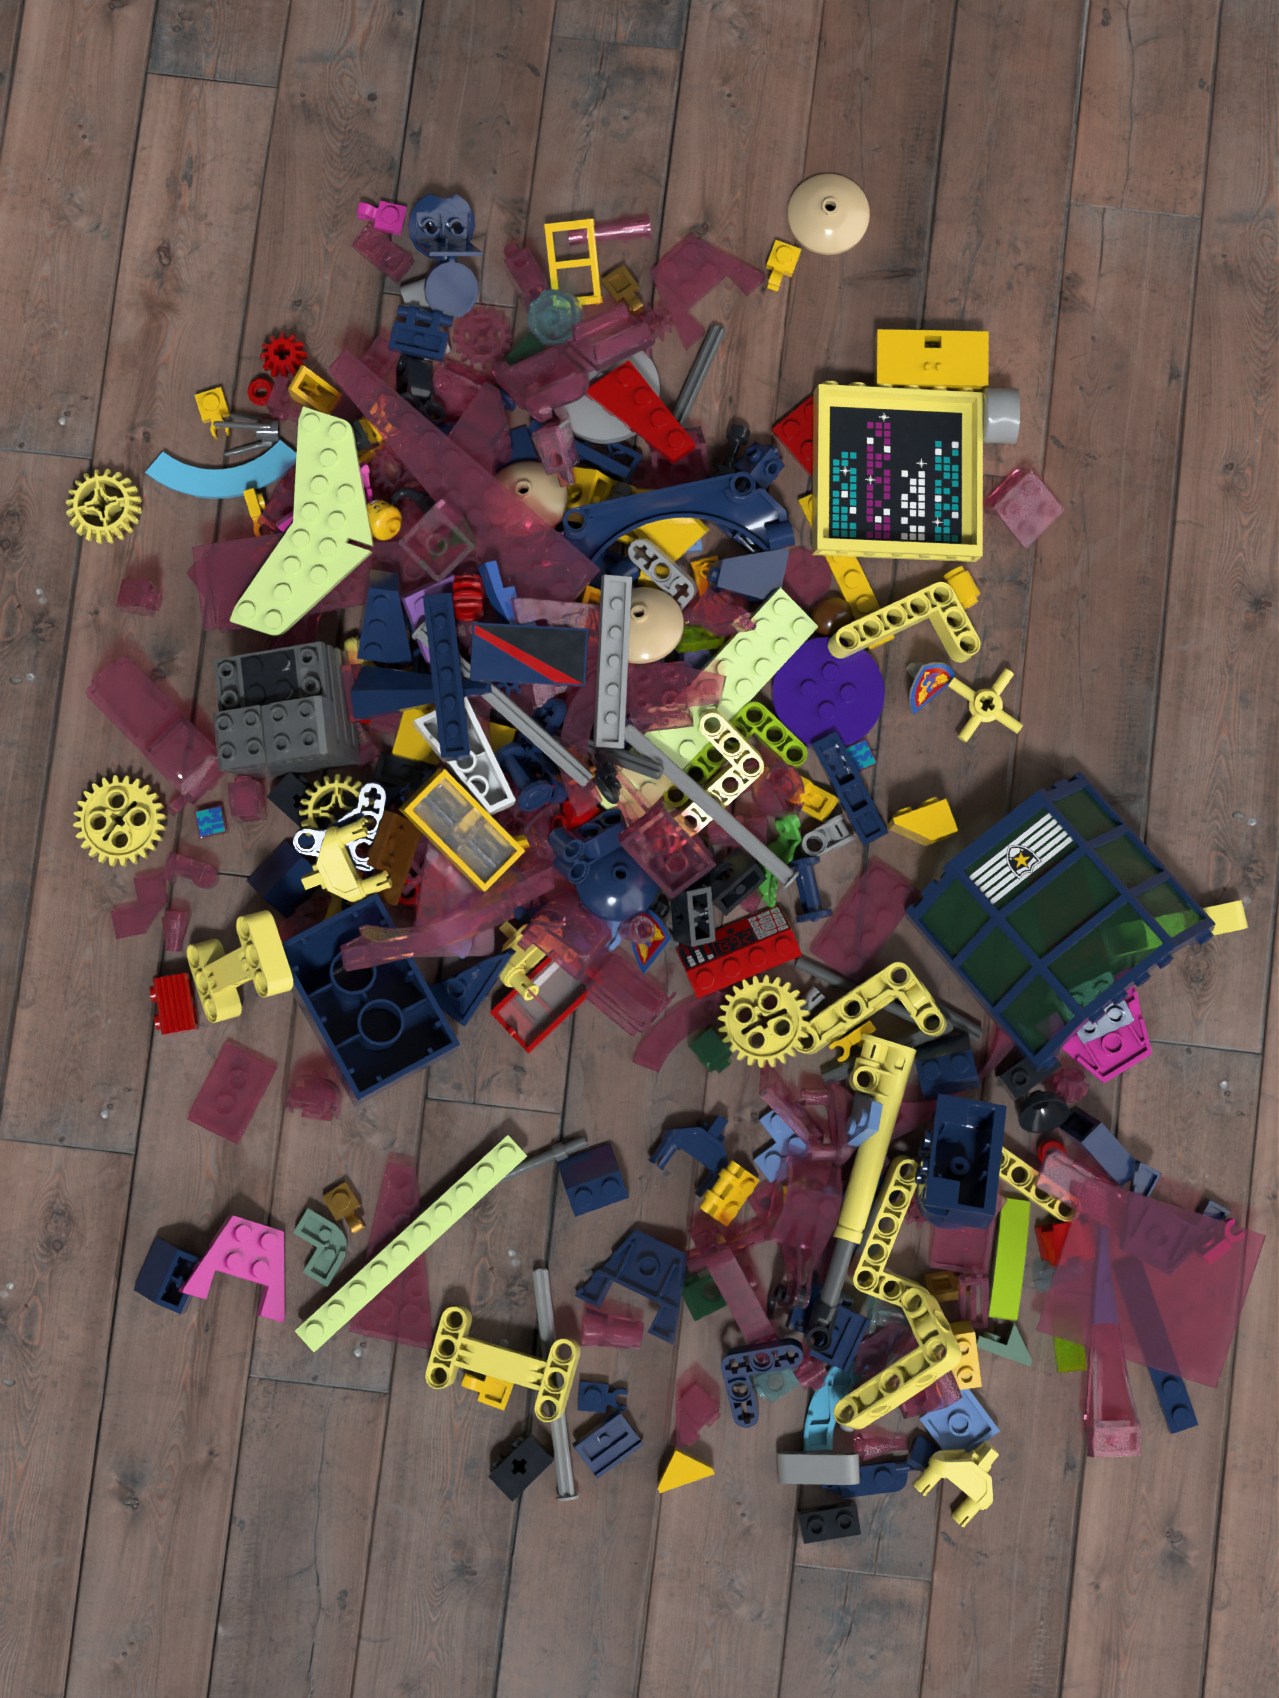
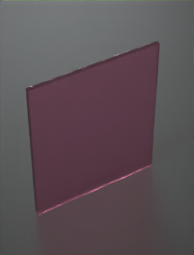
[1036,1177,1266,1388]

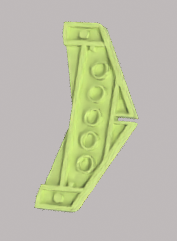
[230,407,374,636]

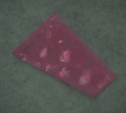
[759,1063,824,1153]

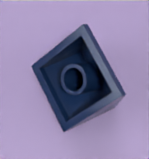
[247,840,321,919]

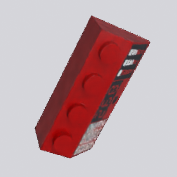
[675,905,802,1000]

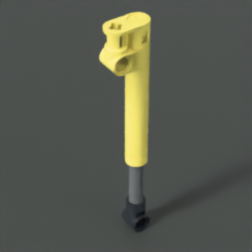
[803,1034,916,1353]

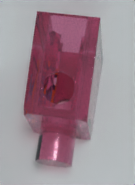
[503,243,552,315]
[532,418,580,487]

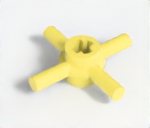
[948,668,1023,743]

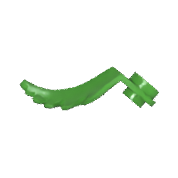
[756,809,802,908]

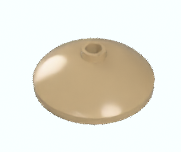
[787,174,870,255]
[484,461,568,539]
[628,587,684,664]

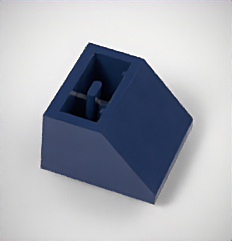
[133,1236,203,1314]

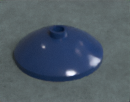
[575,840,659,922]

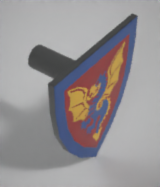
[630,909,679,974]

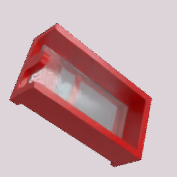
[489,949,603,1054]

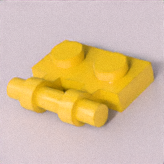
[699,1160,760,1227]

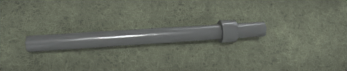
[795,957,953,1038]
[427,1135,588,1208]

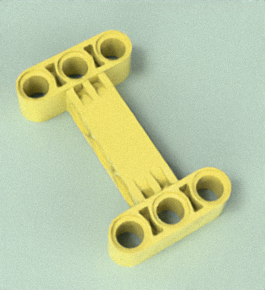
[187,910,293,1023]
[425,1306,581,1422]

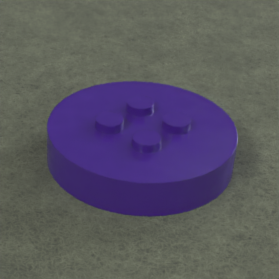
[771,637,885,749]

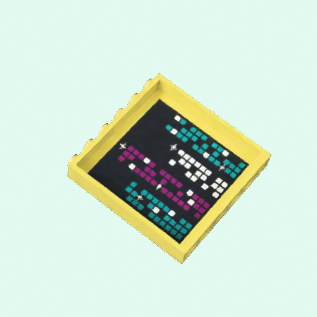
[812,381,983,562]

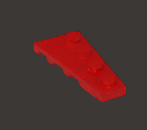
[584,360,696,464]

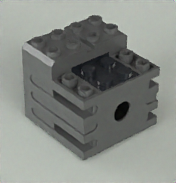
[213,641,360,780]

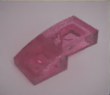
[352,225,414,283]

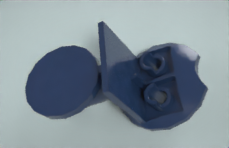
[407,193,482,318]

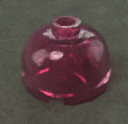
[751,760,805,819]
[284,1071,342,1121]

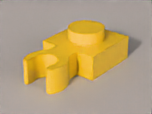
[194,387,230,440]

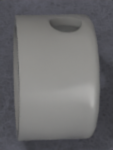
[982,387,1020,444]

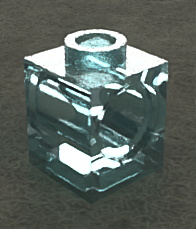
[754,1368,801,1403]

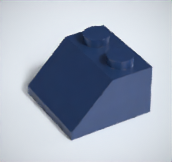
[913,1033,981,1100]
[557,1143,629,1217]

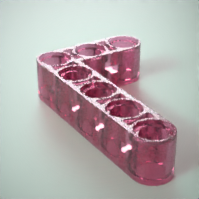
[688,1217,779,1363]

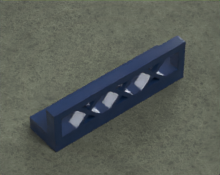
[528,406,643,484]

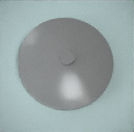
[549,336,660,444]

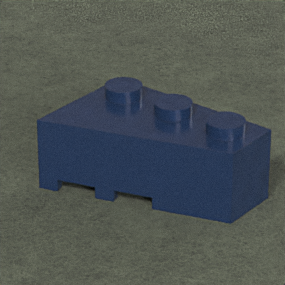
[357,569,413,666]

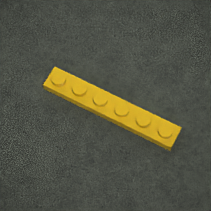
[798,493,895,651]

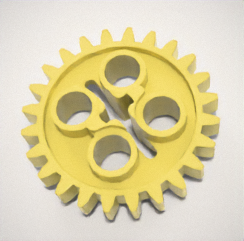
[73,775,167,867]
[718,975,811,1068]

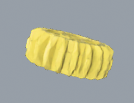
[66,469,142,544]
[299,774,375,845]

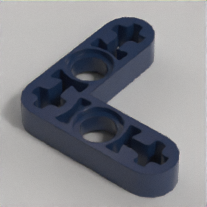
[514,697,568,804]
[721,1338,803,1428]

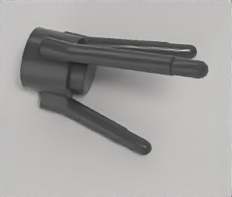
[213,412,279,457]

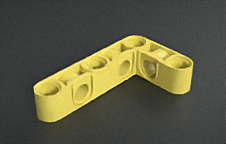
[794,962,947,1055]
[833,1288,962,1429]

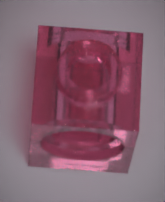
[370,711,404,738]

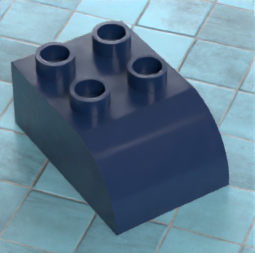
[282,893,460,1107]

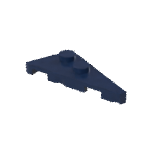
[429,947,516,1027]

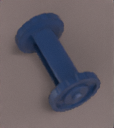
[494,742,553,811]
[786,856,833,923]

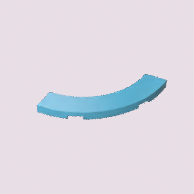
[145,440,297,499]
[803,1328,912,1452]

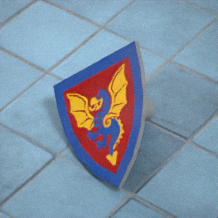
[906,662,956,714]

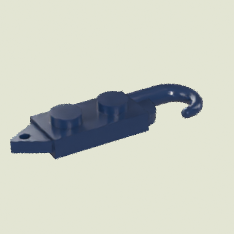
[821,1460,922,1498]

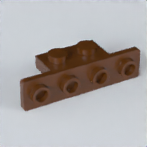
[366,790,422,906]

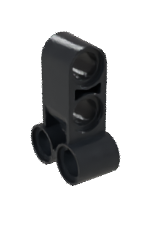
[386,354,446,437]

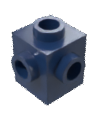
[734,441,785,490]

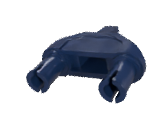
[648,1114,729,1200]

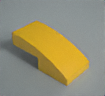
[773,769,839,823]

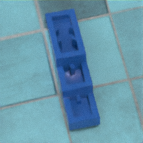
[478,560,536,626]

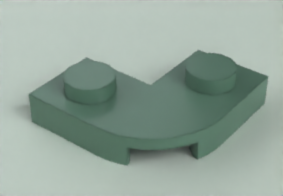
[293,1208,347,1287]

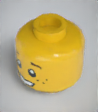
[367,499,402,541]

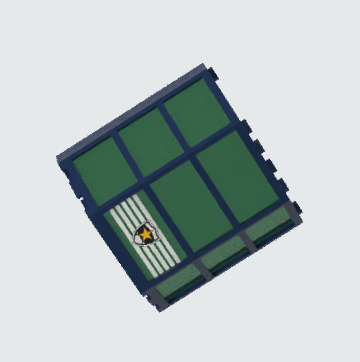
[905,772,1216,1072]

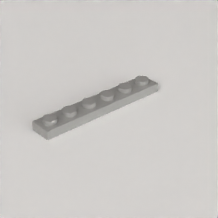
[593,575,632,749]

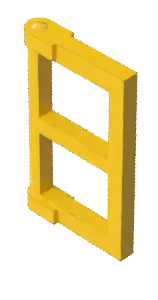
[544,218,603,308]

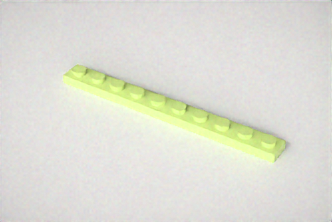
[295,1135,527,1352]

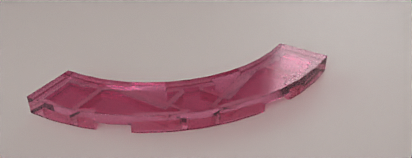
[560,670,603,817]
[633,992,778,1073]

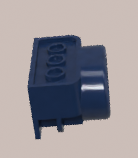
[915,1093,1007,1230]

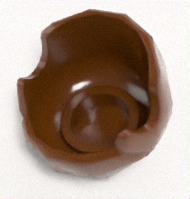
[809,597,854,638]

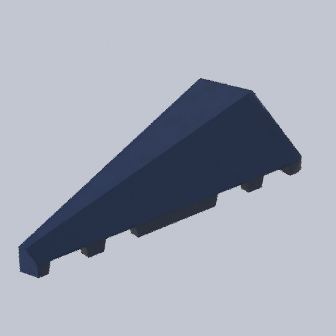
[351,666,492,720]

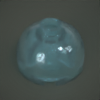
[528,289,585,346]

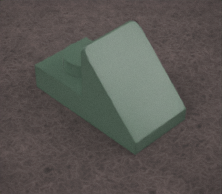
[975,1322,1032,1366]

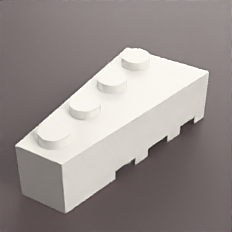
[413,697,516,815]

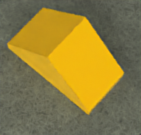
[288,365,343,416]
[657,1447,714,1493]

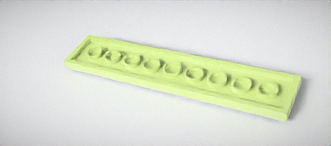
[587,587,818,831]

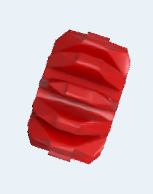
[260,331,308,380]
[452,573,485,622]

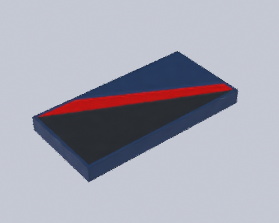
[470,622,588,686]

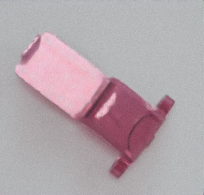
[491,303,655,422]
[86,656,227,817]
[517,886,677,1036]

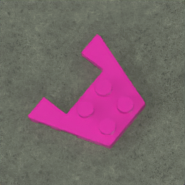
[1035,967,1152,1083]
[179,1215,285,1322]

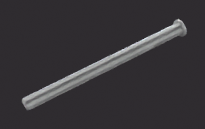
[412,621,593,786]
[624,724,800,889]
[533,1268,579,1501]

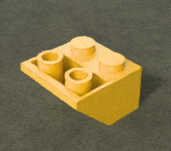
[887,797,958,846]

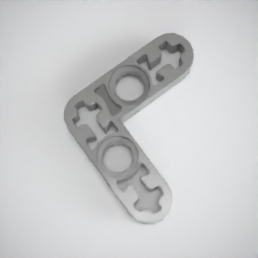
[628,538,697,611]

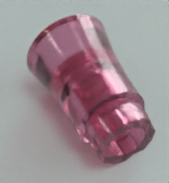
[708,811,768,847]
[579,1307,644,1350]

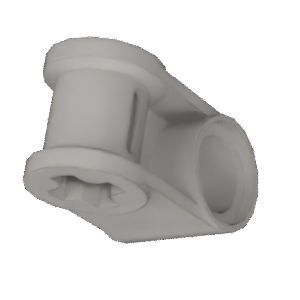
[799,814,855,858]

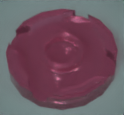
[782,550,832,606]

